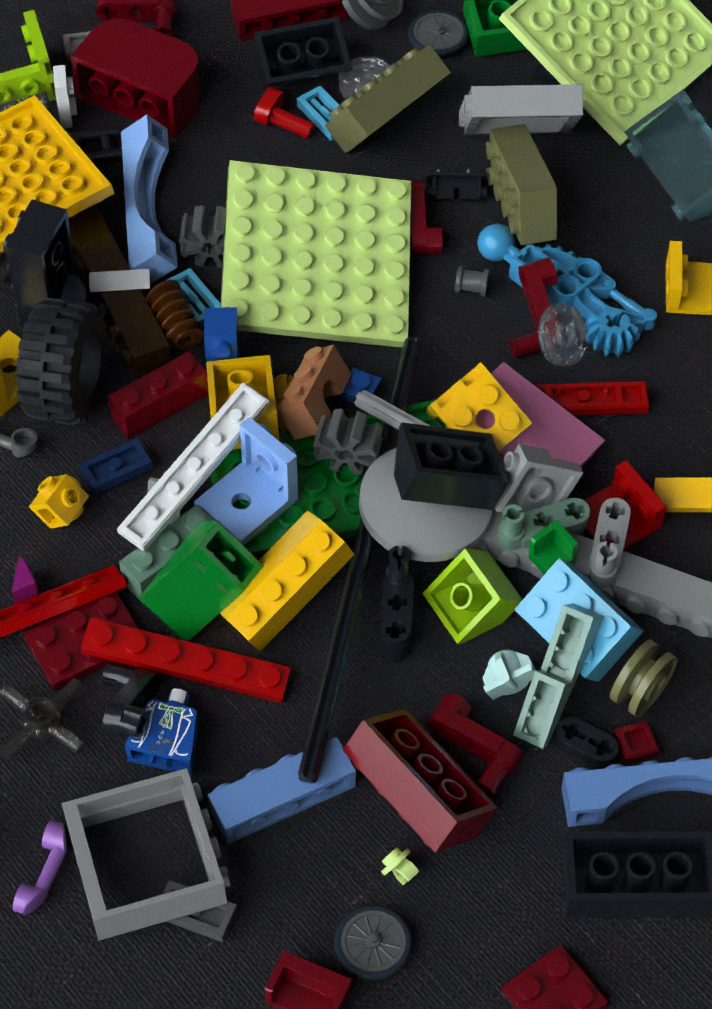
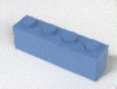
[208,737,356,845]

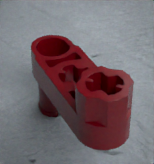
[95,0,177,36]
[410,181,442,254]
[509,257,561,359]
[428,694,523,798]

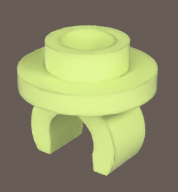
[381,847,419,885]

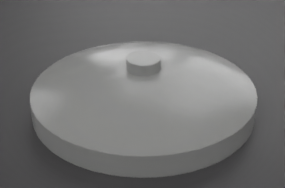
[359,448,493,562]

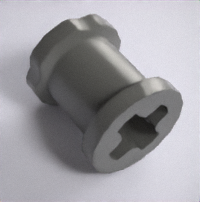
[455,265,490,297]

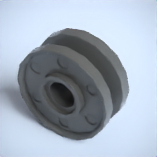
[342,0,403,31]

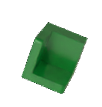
[528,520,578,575]

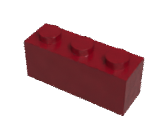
[108,351,209,440]

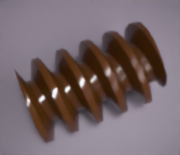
[146,280,204,351]

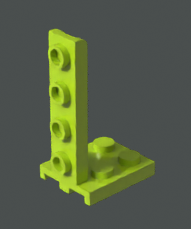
[0,10,57,104]

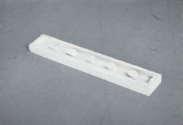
[117,383,270,552]

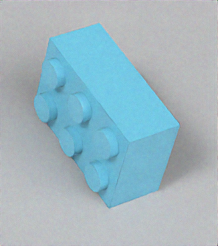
[514,558,643,682]

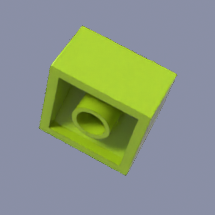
[422,548,523,644]

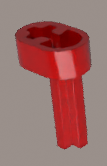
[253,86,315,139]

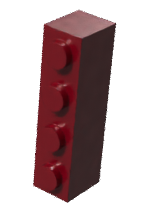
[231,0,350,41]

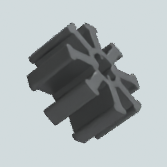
[179,205,226,268]
[313,409,383,475]

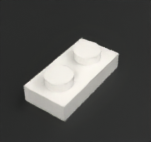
[53,65,77,128]

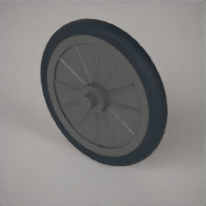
[408,10,469,57]
[334,905,412,980]

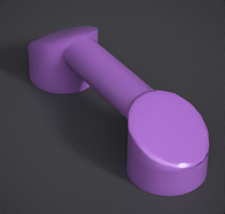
[13,820,67,915]

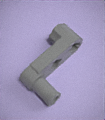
[588,498,631,588]

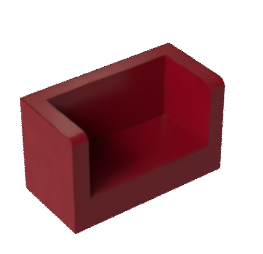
[264,950,352,1009]

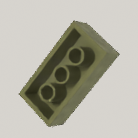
[324,44,451,154]
[486,124,557,245]

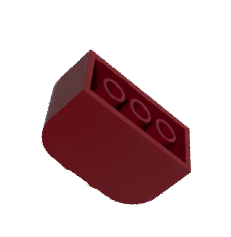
[71,19,201,139]

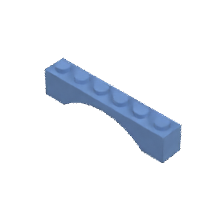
[561,757,712,827]

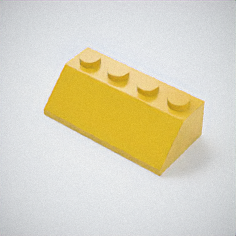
[220,510,355,652]

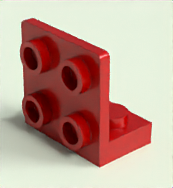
[584,460,667,550]

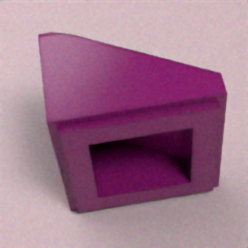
[12,557,39,604]

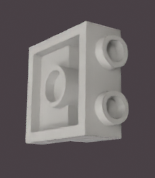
[494,444,583,512]

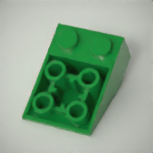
[138,521,263,641]

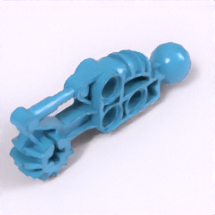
[477,223,657,358]

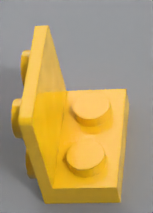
[666,241,712,315]

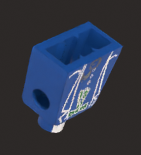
[125,688,199,776]

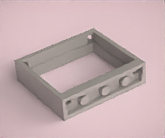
[458,84,583,135]
[62,768,231,941]

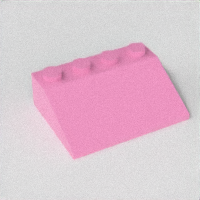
[445,362,605,469]

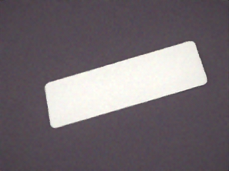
[89,269,150,292]

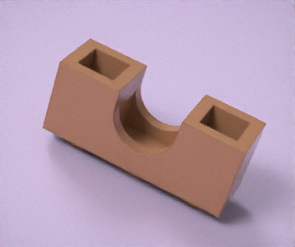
[276,345,352,440]

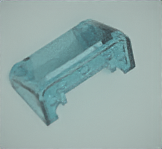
[624,89,712,222]

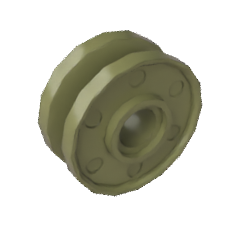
[609,639,678,718]

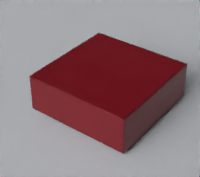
[613,721,659,765]

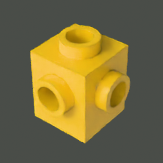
[29,474,89,529]

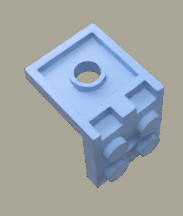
[194,417,298,546]

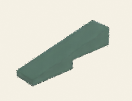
[513,603,604,749]

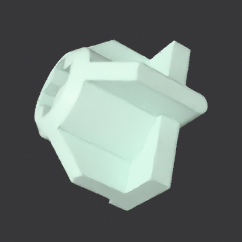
[482,650,536,700]

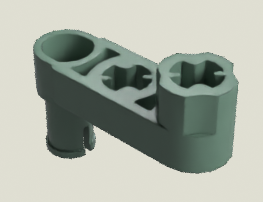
[498,498,590,550]

